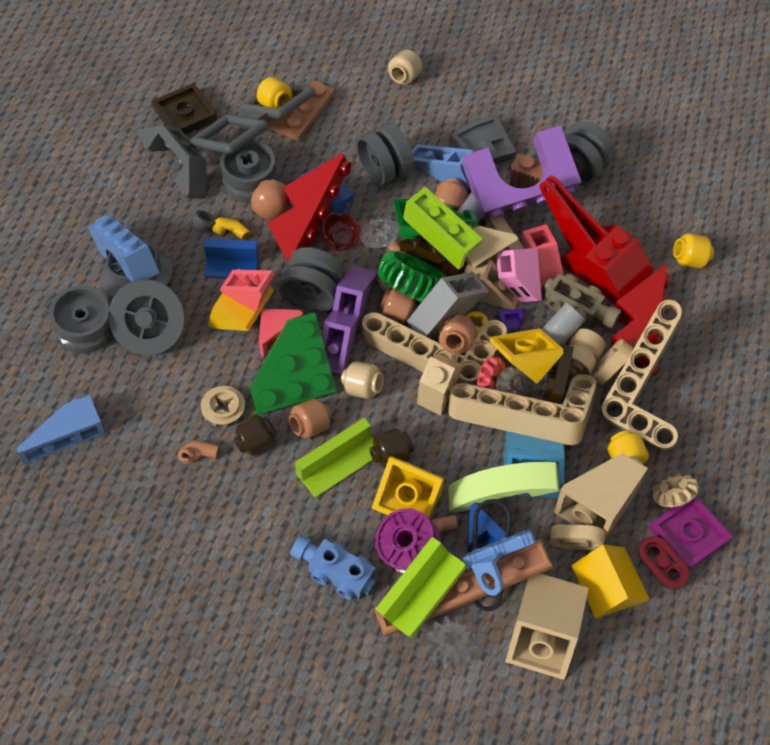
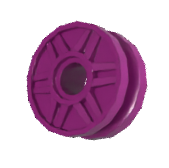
[375,508,442,573]

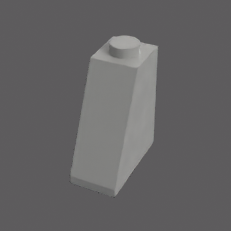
[407,272,489,339]

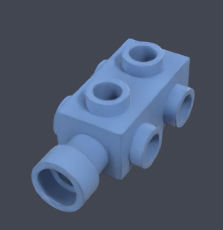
[290,534,377,600]

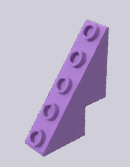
[322,265,378,374]

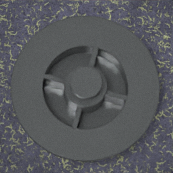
[100,240,173,298]
[109,279,185,355]

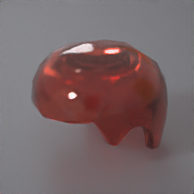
[321,212,361,251]

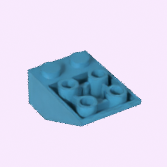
[504,431,565,499]

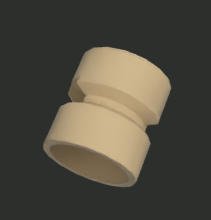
[568,329,606,377]

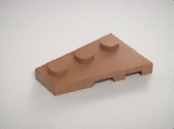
[267,80,335,141]

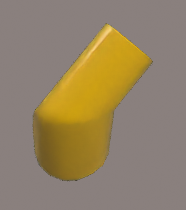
[212,217,251,240]

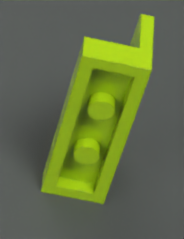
[403,187,483,269]
[295,418,373,497]
[375,537,467,638]

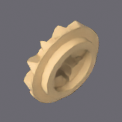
[201,386,245,427]
[653,474,699,507]

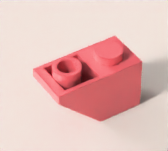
[521,224,564,289]

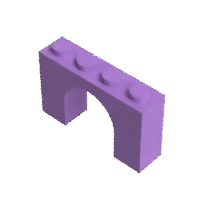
[462,125,581,220]

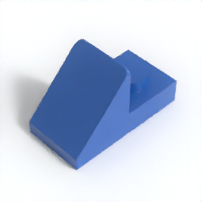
[467,502,506,553]

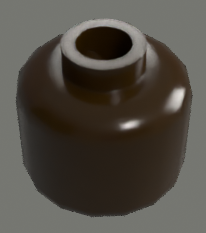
[234,414,277,456]
[369,428,414,468]

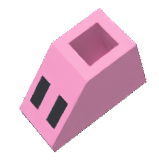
[496,248,542,302]

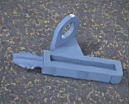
[461,529,536,596]

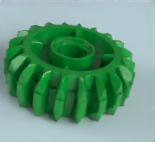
[378,251,446,302]

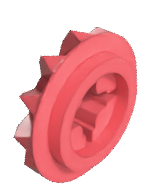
[477,356,506,391]

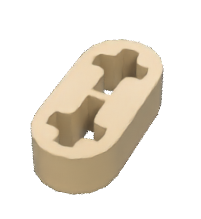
[591,339,634,385]
[549,525,606,551]

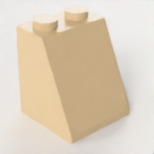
[554,453,648,540]
[505,573,589,680]

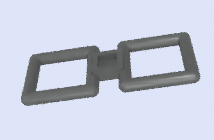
[190,83,315,154]

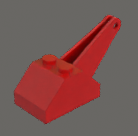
[539,176,654,305]

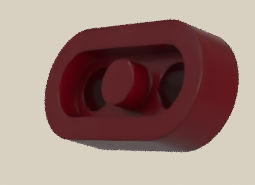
[639,536,689,590]

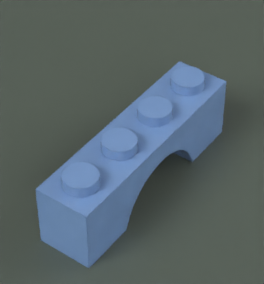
[88,215,160,282]

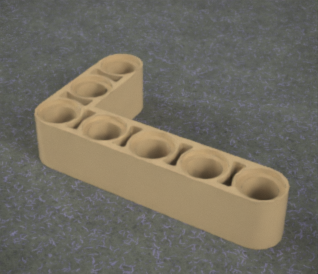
[602,300,682,451]
[362,313,507,386]
[448,374,596,445]

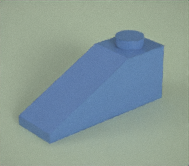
[412,144,474,189]
[17,395,105,465]

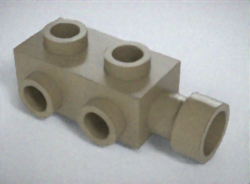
[543,273,622,329]

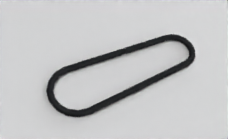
[473,499,512,611]

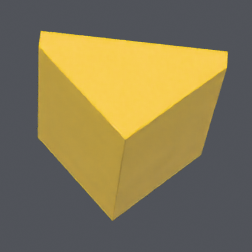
[208,269,274,331]
[490,328,563,384]
[372,456,444,519]
[571,545,650,619]

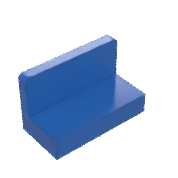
[204,238,259,278]

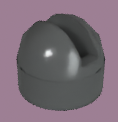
[192,210,215,232]

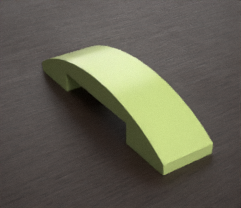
[448,462,559,513]

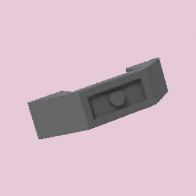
[136,125,207,199]

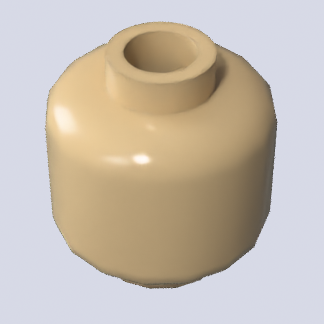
[388,50,423,85]
[341,362,384,399]

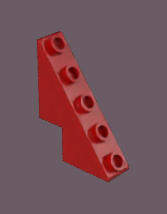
[267,153,352,262]
[609,264,670,380]

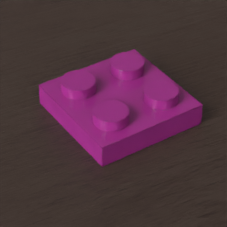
[648,496,733,571]

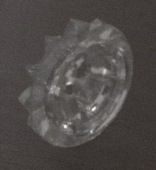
[359,216,399,248]
[496,367,530,397]

